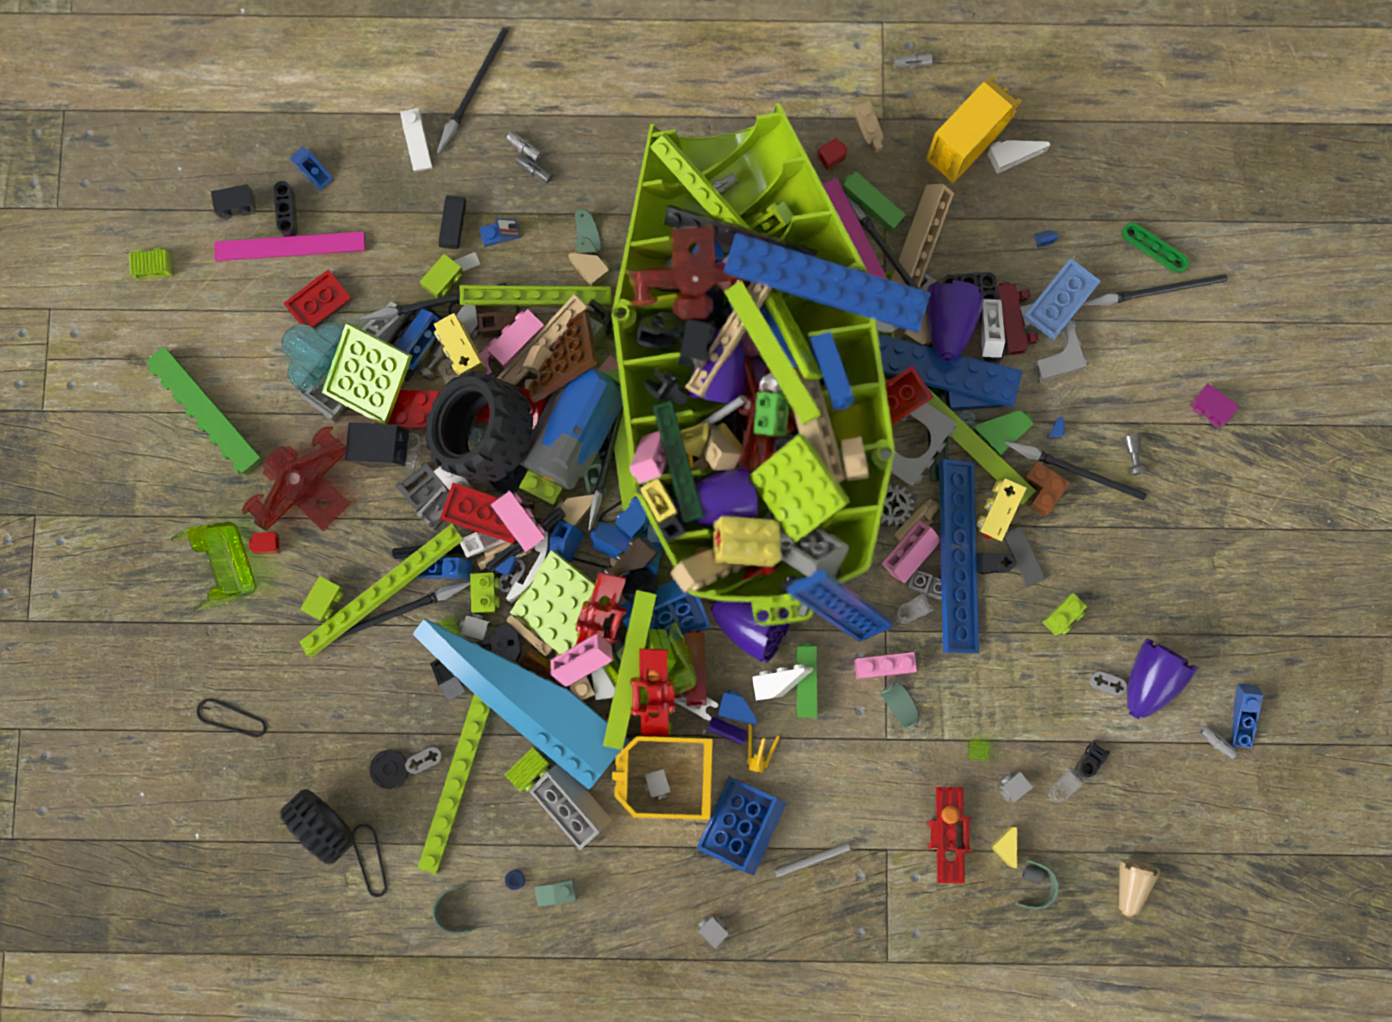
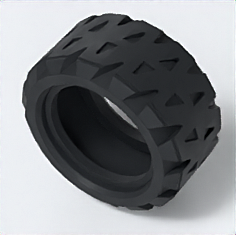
[425,371,533,483]

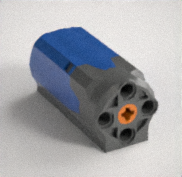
[519,368,623,489]

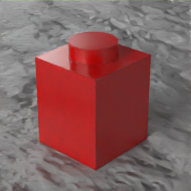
[817,137,847,170]
[249,532,280,555]

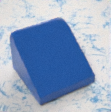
[1034,230,1059,247]
[1047,416,1065,440]
[495,556,517,577]

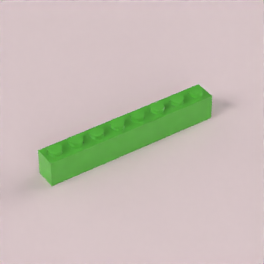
[146,346,264,476]

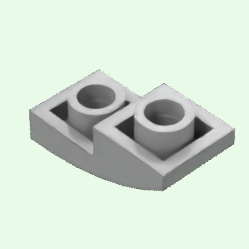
[908,570,942,600]

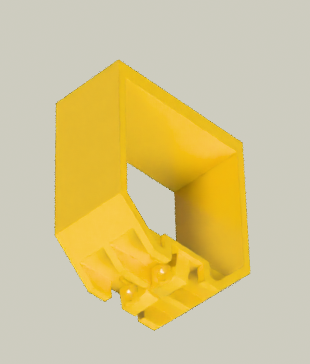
[926,76,1022,184]
[612,737,712,820]

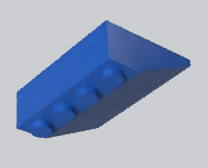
[619,580,711,645]
[696,776,787,876]

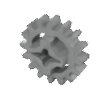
[880,484,914,526]

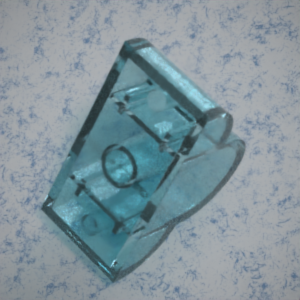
[281,323,344,394]

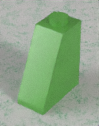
[972,410,1034,456]

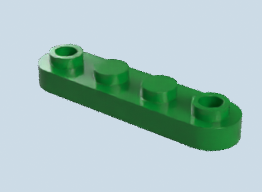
[1121,222,1189,274]

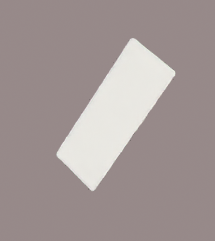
[454,252,480,271]

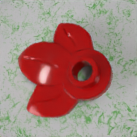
[742,563,777,580]

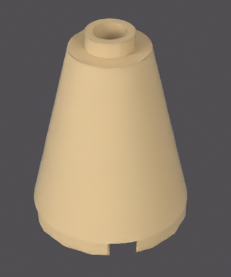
[1119,858,1160,917]

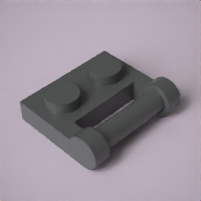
[396,462,447,512]

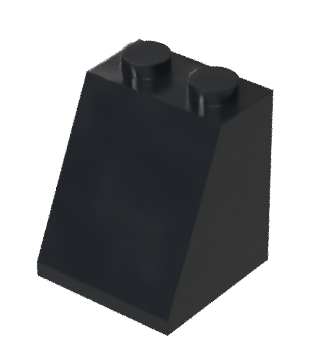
[345,422,409,468]

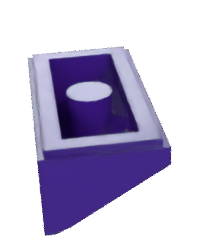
[707,717,748,745]

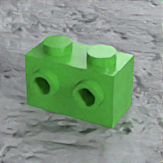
[754,392,789,436]

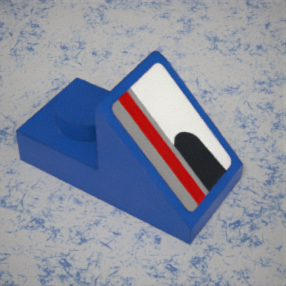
[479,218,521,247]

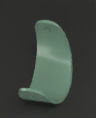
[575,209,602,254]
[880,680,920,729]
[1015,860,1058,909]
[433,885,474,934]

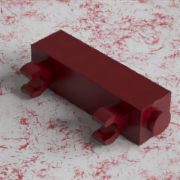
[997,282,1039,356]
[671,630,707,706]

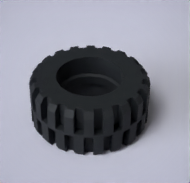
[280,789,355,865]

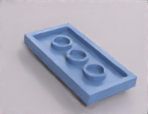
[1024,258,1101,340]

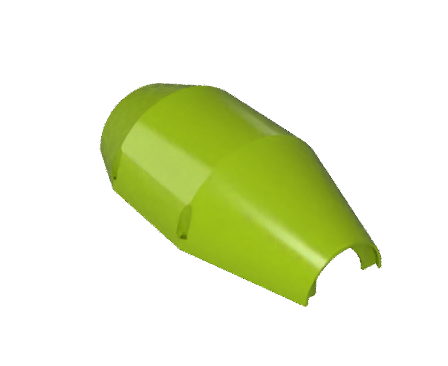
[612,103,895,626]

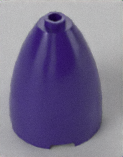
[926,280,984,362]
[687,325,748,405]
[673,467,757,527]
[710,600,790,663]
[1127,637,1199,719]

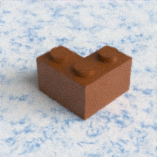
[1024,461,1070,517]

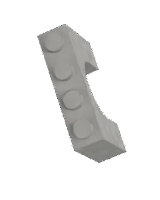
[1020,303,1087,383]
[880,403,956,486]

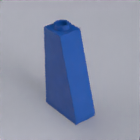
[811,331,854,410]
[590,522,664,577]

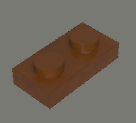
[520,648,557,684]

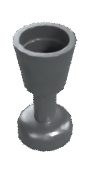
[417,340,447,381]
[1121,434,1148,476]

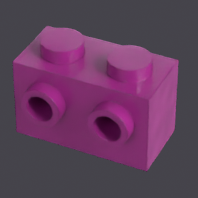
[1190,383,1239,428]

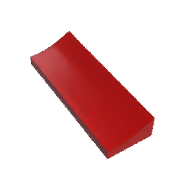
[885,365,934,426]

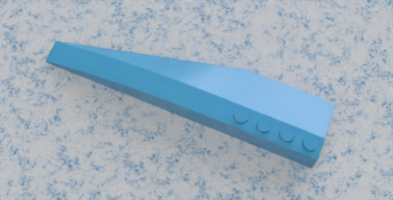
[413,619,629,789]

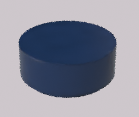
[505,870,525,890]

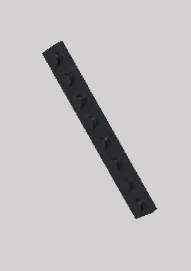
[664,204,818,258]

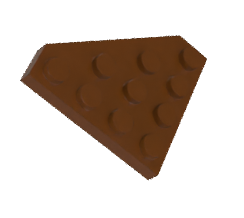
[529,310,597,403]

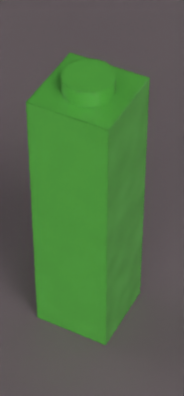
[842,171,906,234]
[796,643,817,718]

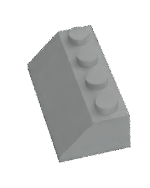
[780,527,849,577]
[529,764,613,850]

